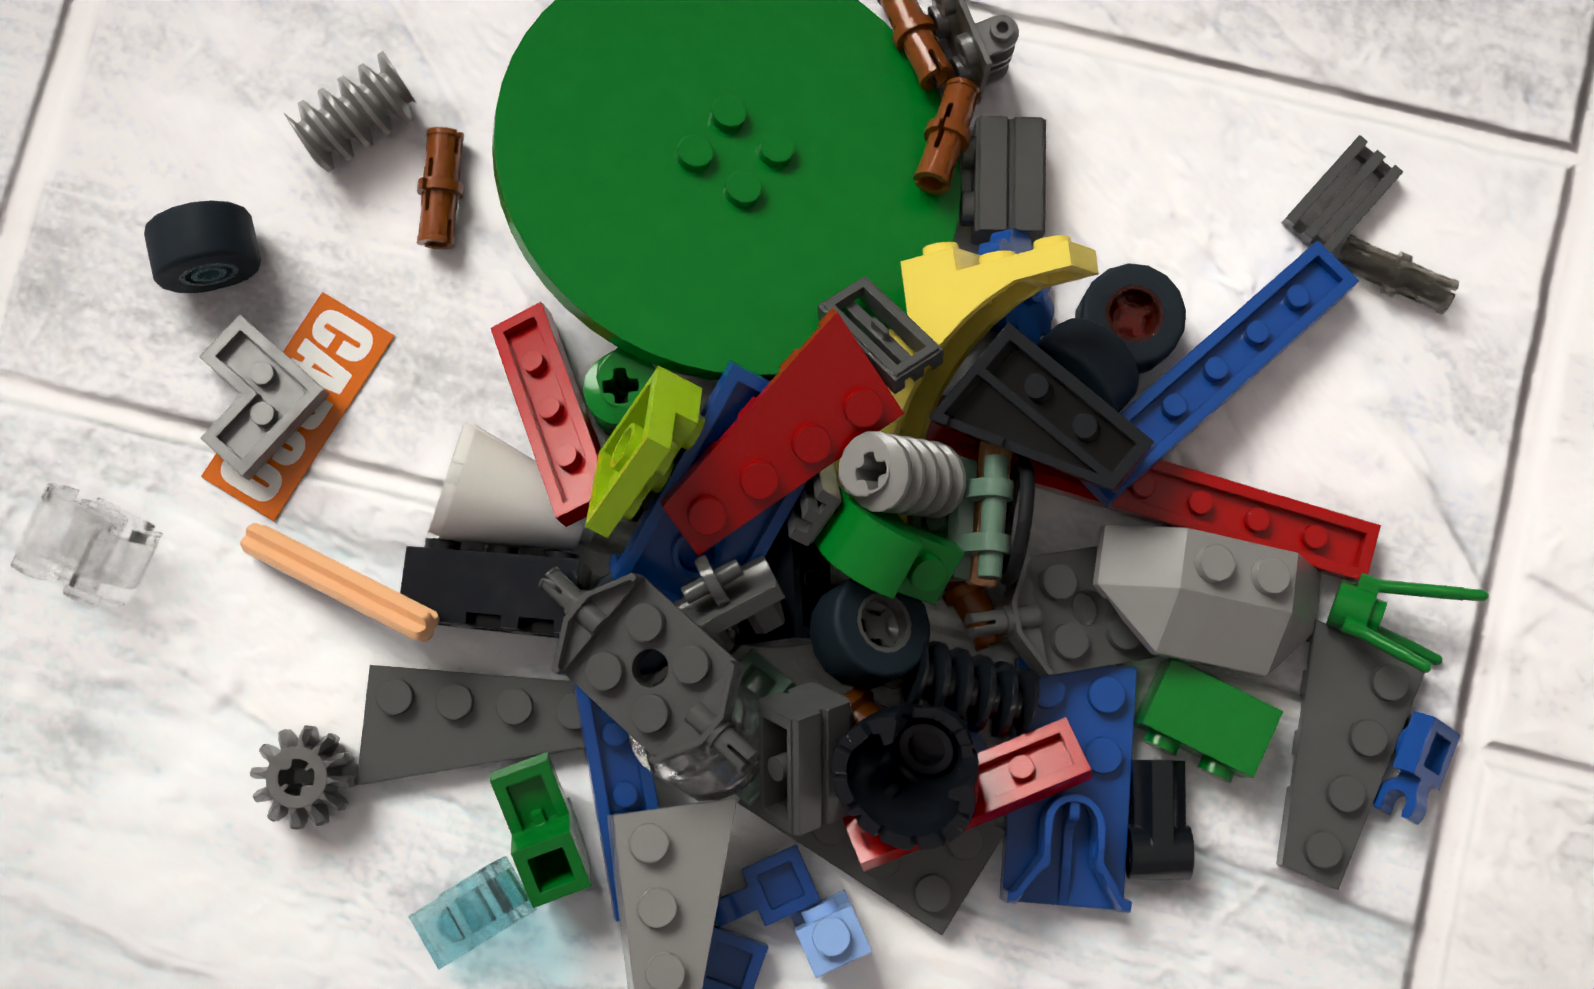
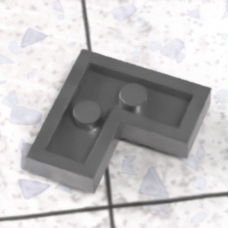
[199,314,330,481]

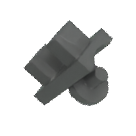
[674,555,785,652]

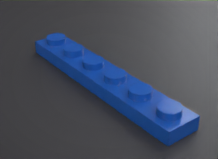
[1079,240,1360,508]

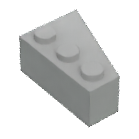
[607,798,737,989]

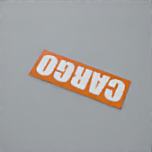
[201,292,395,521]

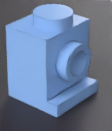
[790,889,873,978]

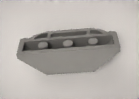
[1093,525,1321,677]

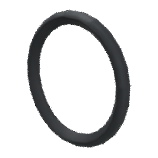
[999,458,1035,586]

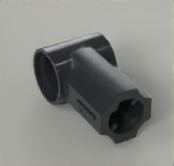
[1125,760,1194,880]

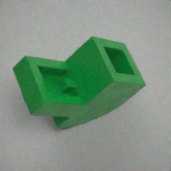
[814,484,964,605]
[490,752,592,908]

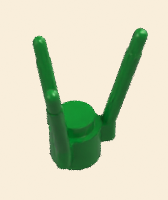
[1326,573,1489,673]

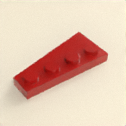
[660,307,905,556]

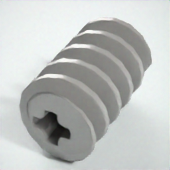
[283,51,417,172]
[838,431,966,518]

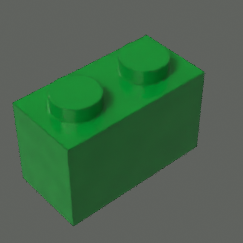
[1134,658,1283,783]

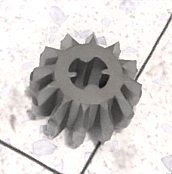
[249,725,357,830]

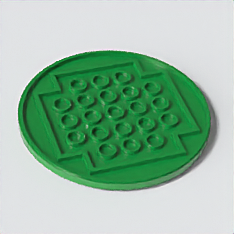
[492,0,961,381]

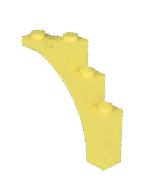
[834,235,1099,570]

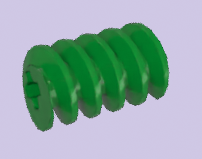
[583,348,656,436]

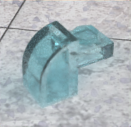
[408,856,537,970]

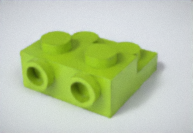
[585,365,705,538]

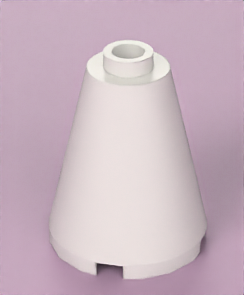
[427,422,594,551]

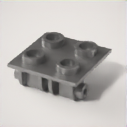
[927,0,1019,105]

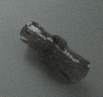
[1337,234,1460,315]

